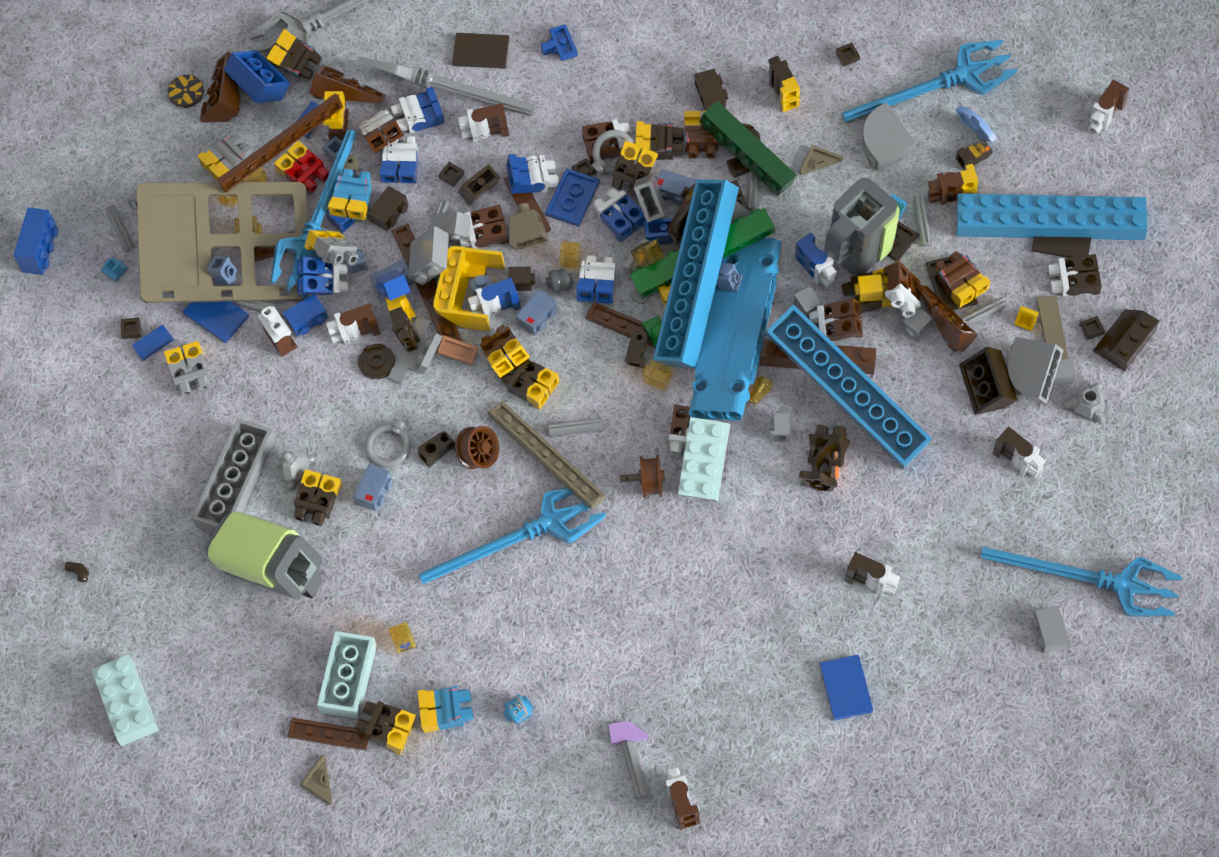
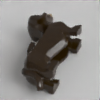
[667,183,695,245]

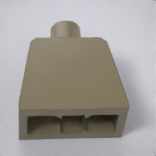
[509,203,549,250]

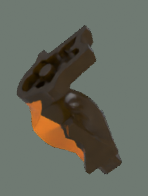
[799,425,850,492]

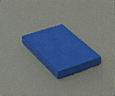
[545,168,600,227]
[182,295,250,344]
[820,654,873,721]

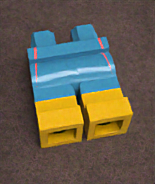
[328,169,372,220]
[418,686,474,733]

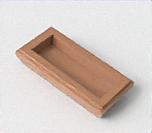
[437,335,478,365]

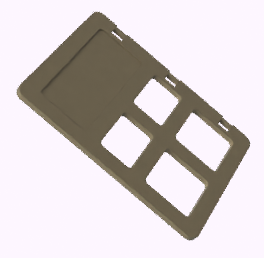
[136,182,311,303]

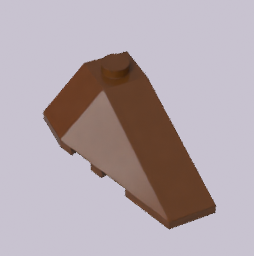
[199,51,240,122]
[309,65,386,103]
[917,285,979,352]

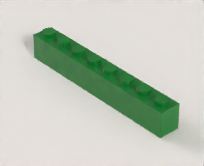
[630,208,776,299]

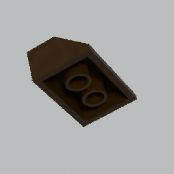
[1093,309,1159,371]
[959,347,1017,415]

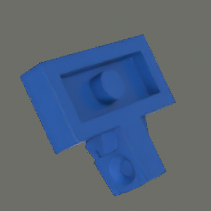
[541,24,578,61]

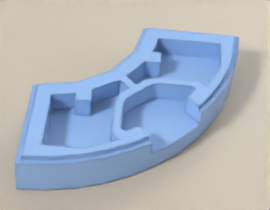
[955,106,996,142]

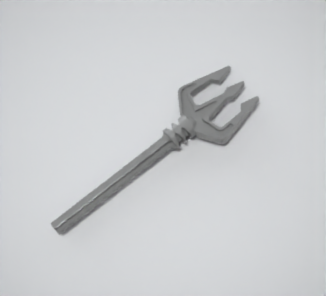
[249,0,368,65]
[358,56,535,115]

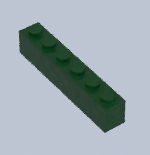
[699,101,797,196]

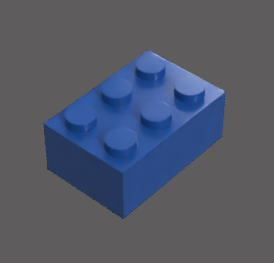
[224,50,290,103]
[13,207,58,275]

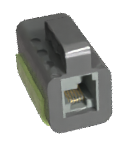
[824,178,899,276]
[204,512,323,599]

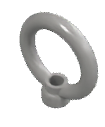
[591,130,634,175]
[365,419,410,468]

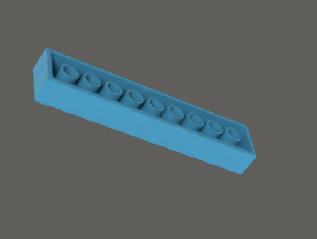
[653,179,739,369]
[956,194,1147,240]
[766,304,932,469]

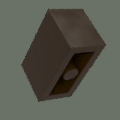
[694,68,728,111]
[458,164,501,206]
[367,186,408,231]

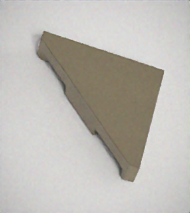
[799,145,843,175]
[300,754,333,805]

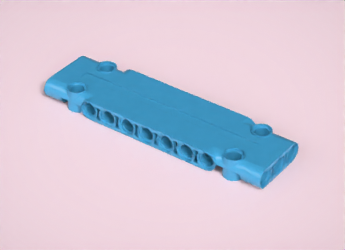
[689,238,782,421]

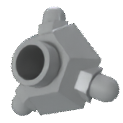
[1064,383,1105,423]
[279,451,316,491]

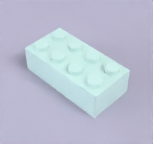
[678,417,730,501]
[317,631,377,720]
[91,654,159,746]

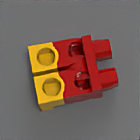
[274,140,329,193]

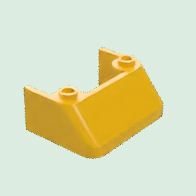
[433,246,505,332]

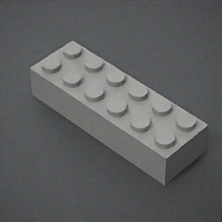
[192,418,276,533]

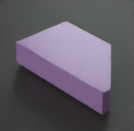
[609,721,648,745]

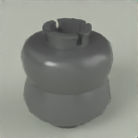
[546,268,574,293]

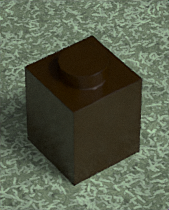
[508,266,535,291]

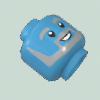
[503,694,534,724]

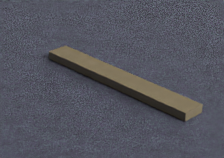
[488,401,606,510]

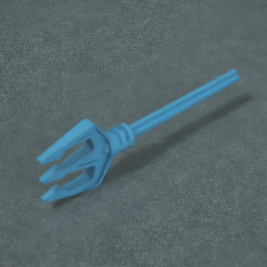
[842,40,1017,123]
[271,130,357,299]
[418,488,606,584]
[981,547,1182,617]

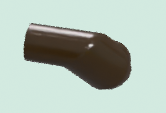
[65,561,89,582]

